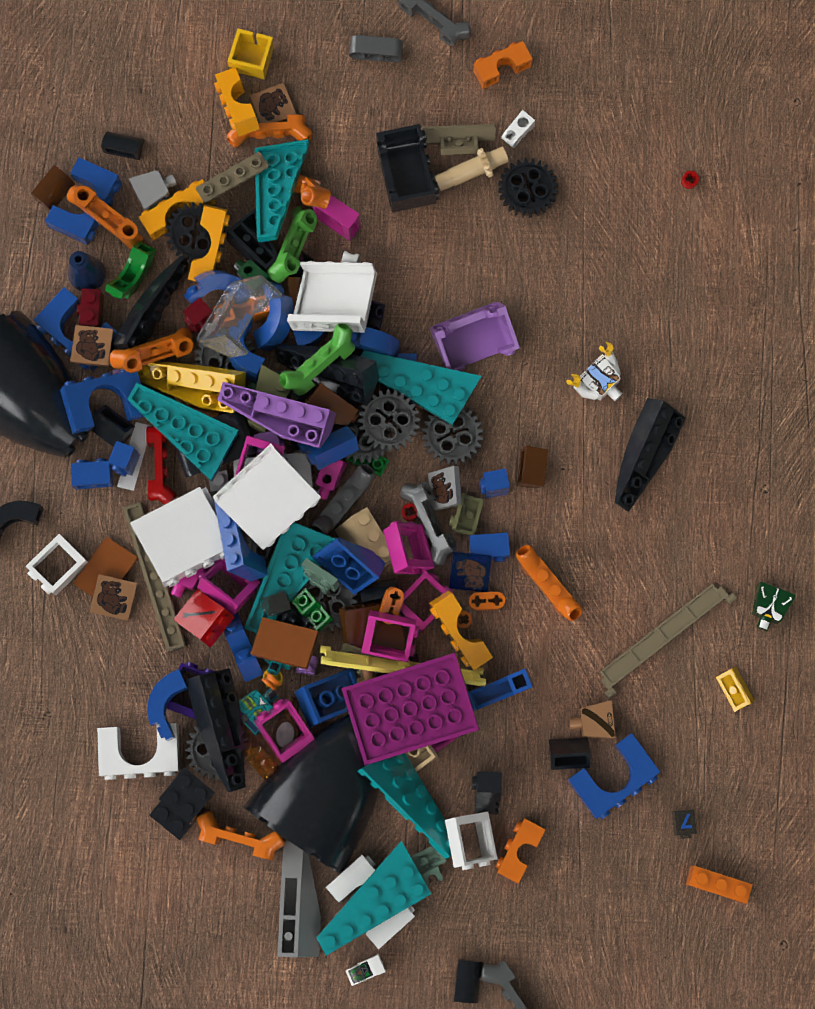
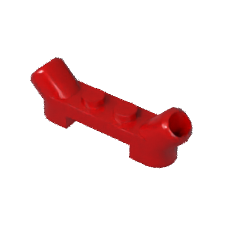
[146,426,177,505]

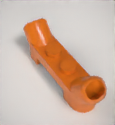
[227,114,313,148]
[294,174,331,209]
[67,185,143,249]
[110,327,193,373]
[516,545,583,621]
[196,811,285,860]

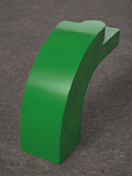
[105,241,157,299]

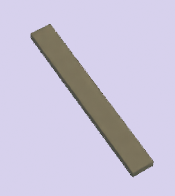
[122,501,187,653]

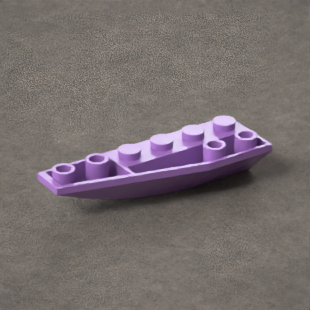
[218,382,337,448]

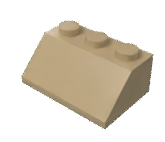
[335,507,392,567]

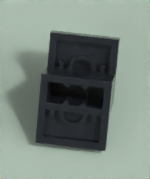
[149,767,215,840]

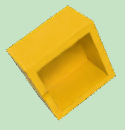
[227,28,275,80]

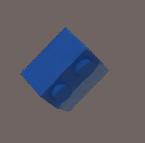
[312,537,386,595]
[294,668,357,728]

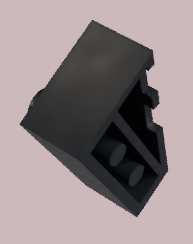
[227,208,278,274]
[471,772,502,815]

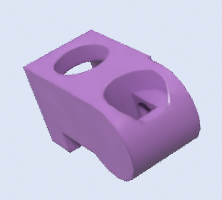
[296,656,318,676]

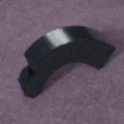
[0,501,44,540]

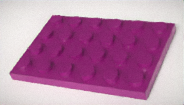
[341,653,480,765]

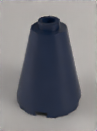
[68,251,106,291]

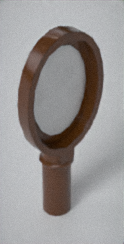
[272,696,298,750]

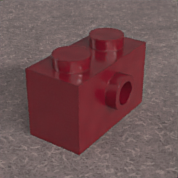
[77,289,104,328]
[182,298,216,336]

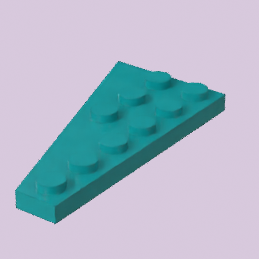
[255,139,310,242]
[361,350,482,425]
[127,383,239,482]
[244,522,336,633]
[358,753,452,859]
[316,841,431,956]

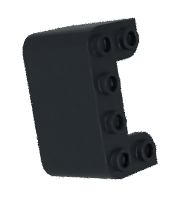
[376,124,439,213]

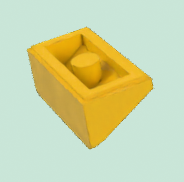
[716,667,755,712]

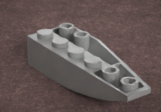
[277,839,321,957]

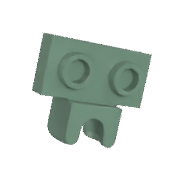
[302,558,339,594]
[411,846,446,887]

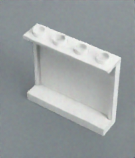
[287,261,377,333]
[213,444,321,550]
[130,487,225,588]

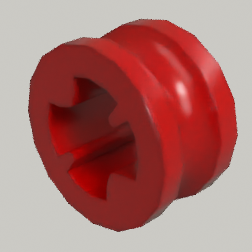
[681,171,699,189]
[401,503,418,522]

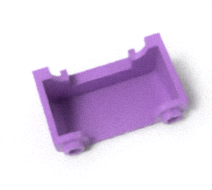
[430,302,520,372]

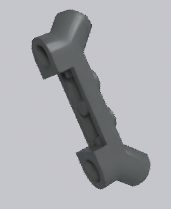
[398,0,470,46]
[309,464,375,536]
[400,482,457,565]
[481,960,527,1009]

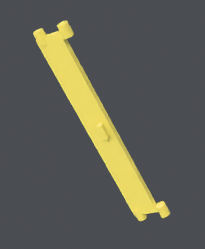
[320,645,486,686]

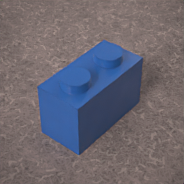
[108,441,140,477]
[71,458,113,490]
[479,468,510,499]
[469,533,510,564]

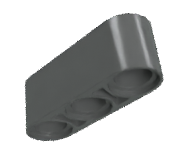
[349,35,403,62]

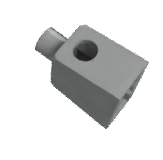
[129,170,177,211]

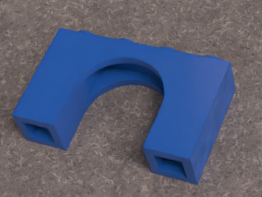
[45,157,122,245]
[34,287,118,372]
[60,369,144,434]
[293,401,359,470]
[214,500,268,582]
[468,668,535,711]
[567,733,660,820]

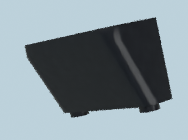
[175,411,258,477]

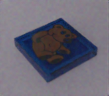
[449,551,492,592]

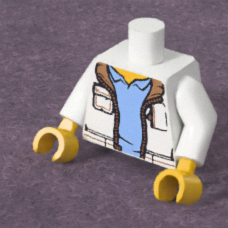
[566,342,623,401]

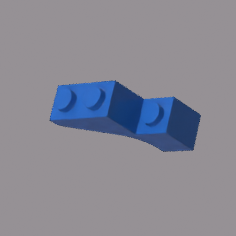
[224,612,263,682]

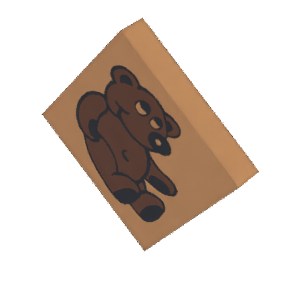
[249,83,296,123]
[70,325,114,367]
[89,574,137,621]

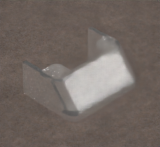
[197,275,282,358]

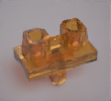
[244,746,278,780]

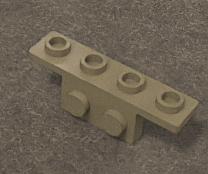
[422,124,496,155]
[196,152,268,204]

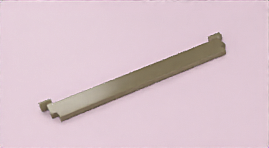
[600,583,737,699]

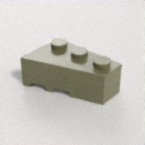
[248,364,293,434]

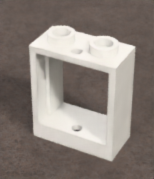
[26,534,88,595]
[445,812,498,870]

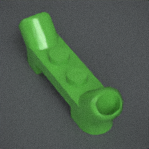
[267,206,317,283]
[279,324,355,395]

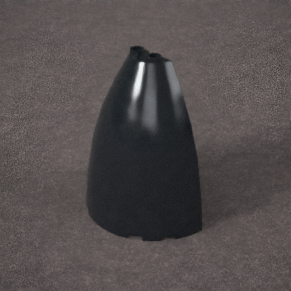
[0,311,91,458]
[243,714,379,874]

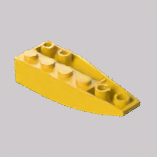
[138,361,246,413]

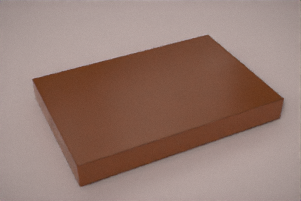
[73,536,138,597]
[250,617,319,670]

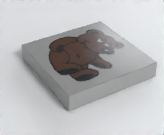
[428,466,462,511]

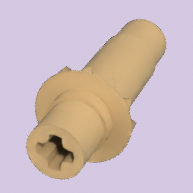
[434,146,509,191]

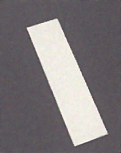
[117,422,150,491]

